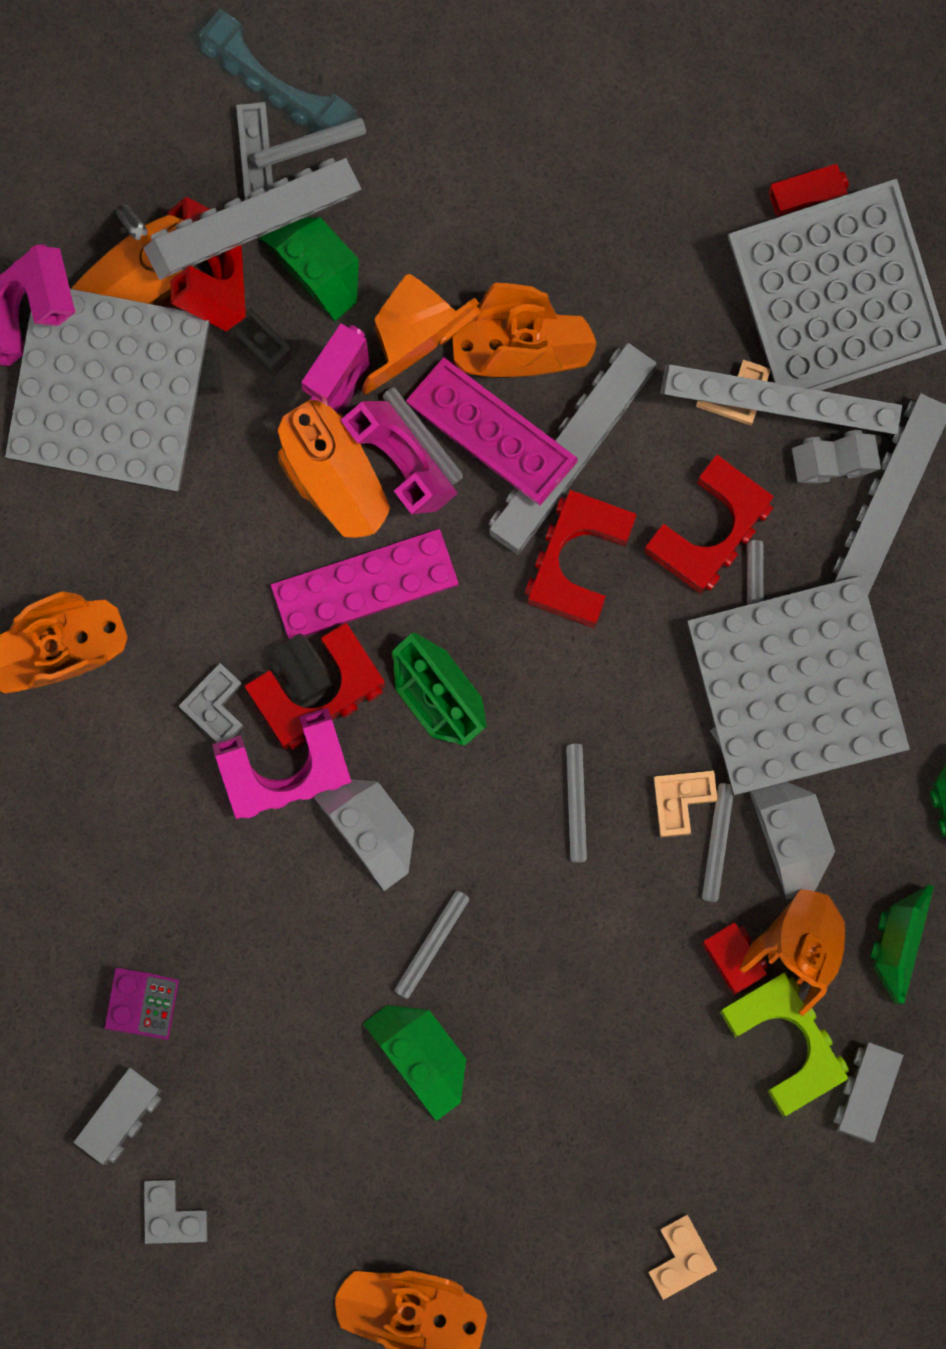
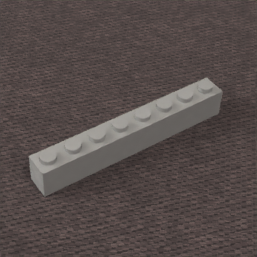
[144,158,361,280]
[488,343,657,555]
[660,365,902,434]
[827,393,946,595]

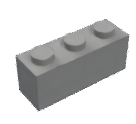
[833,1042,903,1143]
[73,1068,162,1165]

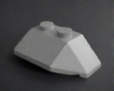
[314,779,414,891]
[750,782,835,900]

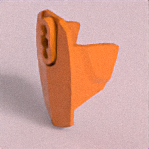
[72,215,195,309]
[362,274,482,395]
[452,283,596,377]
[277,400,390,538]
[0,592,128,694]
[739,889,845,1016]
[335,1271,487,1349]

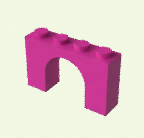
[0,244,76,366]
[301,323,370,414]
[340,401,458,514]
[212,708,352,819]

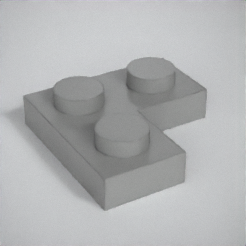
[179,663,243,743]
[144,1180,208,1244]

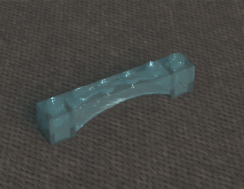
[198,8,357,145]

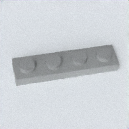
[236,102,273,200]

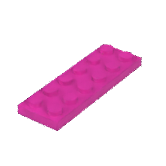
[406,357,578,506]
[271,529,459,641]

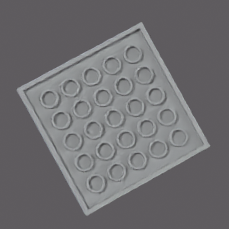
[727,179,946,391]
[5,289,210,491]
[687,576,910,796]

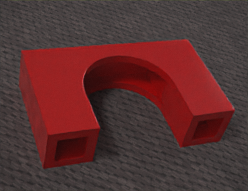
[768,163,849,218]
[167,196,246,331]
[644,455,774,594]
[525,490,637,629]
[245,622,386,750]

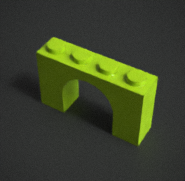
[720,973,849,1117]

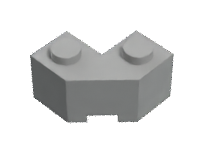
[792,430,881,484]

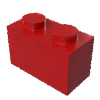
[702,922,768,995]

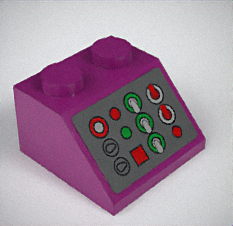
[105,968,179,1040]

